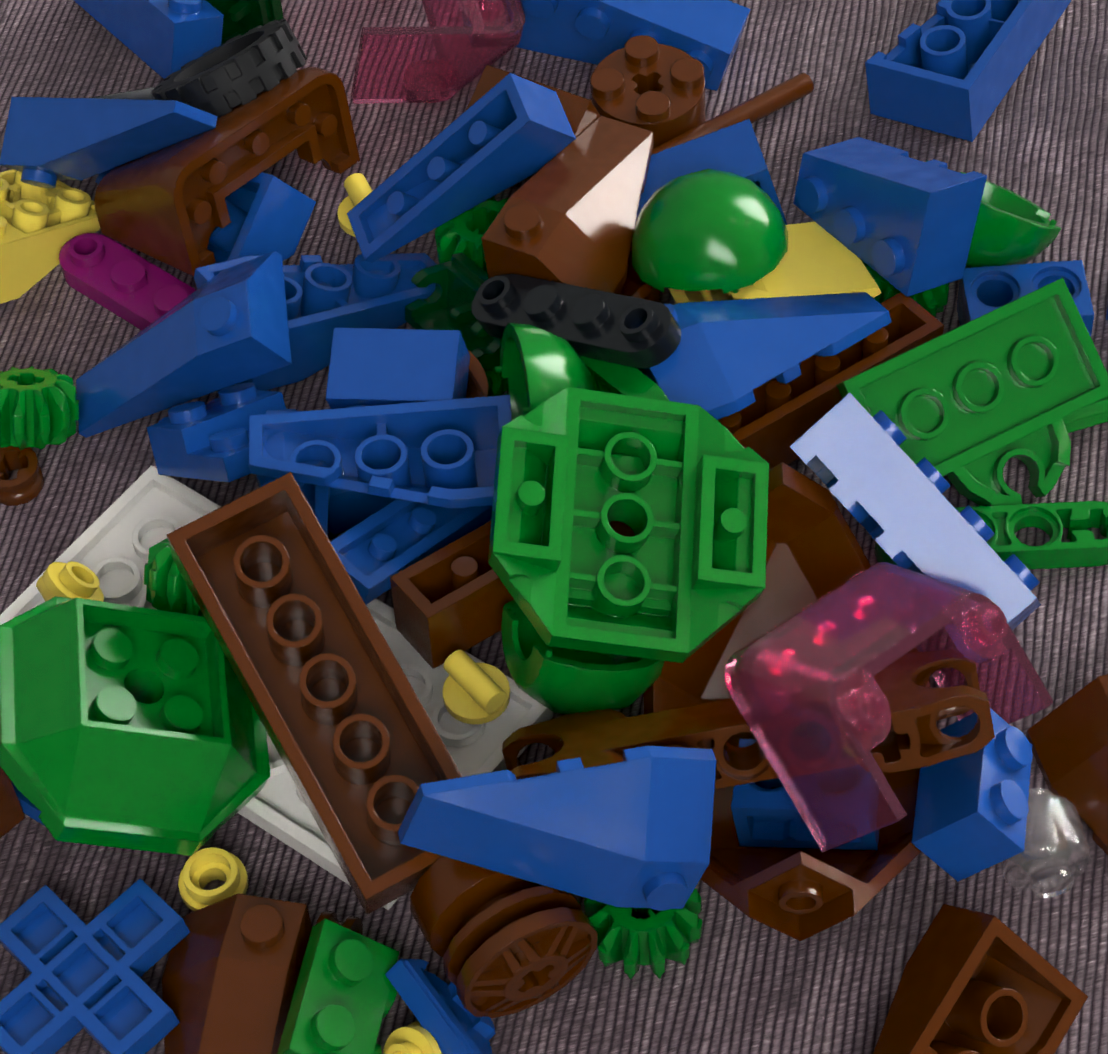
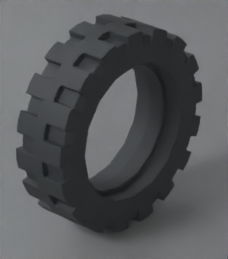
[151,18,307,118]

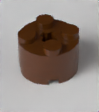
[590,35,705,148]

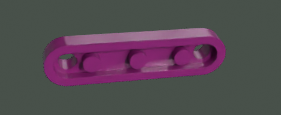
[59,233,196,330]

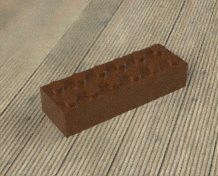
[167,472,462,915]

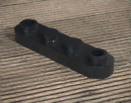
[471,274,681,369]

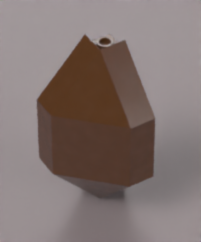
[644,462,930,941]

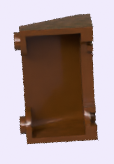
[94,67,360,276]

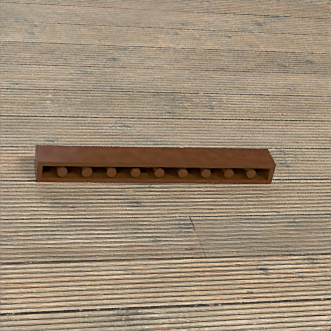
[390,292,944,669]

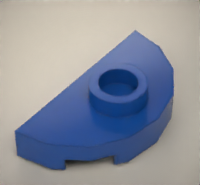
[385,959,496,1054]

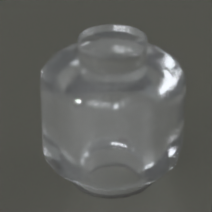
[999,788,1091,898]

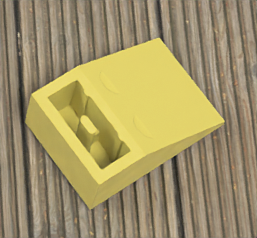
[0,169,101,304]
[668,222,882,304]

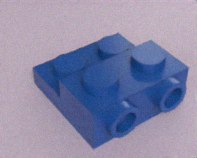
[146,382,297,482]

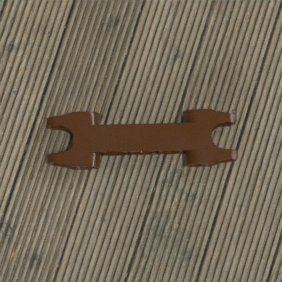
[502,649,995,789]

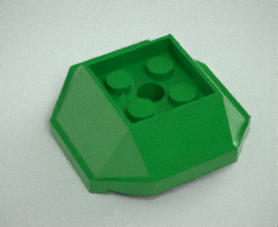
[488,387,769,663]
[0,596,270,856]

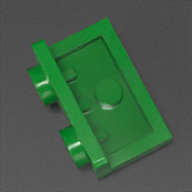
[277,918,399,1054]

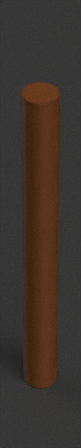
[651,73,814,155]

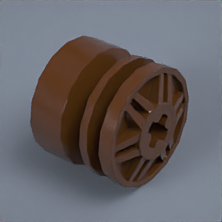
[410,856,598,1018]

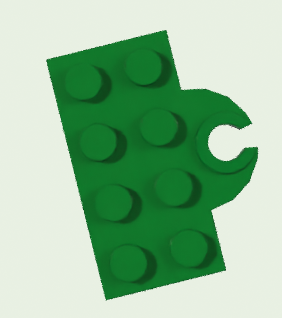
[836,278,1108,506]

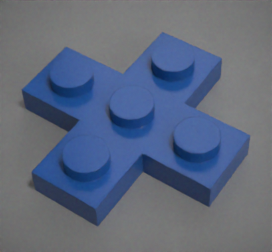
[0,878,190,1054]

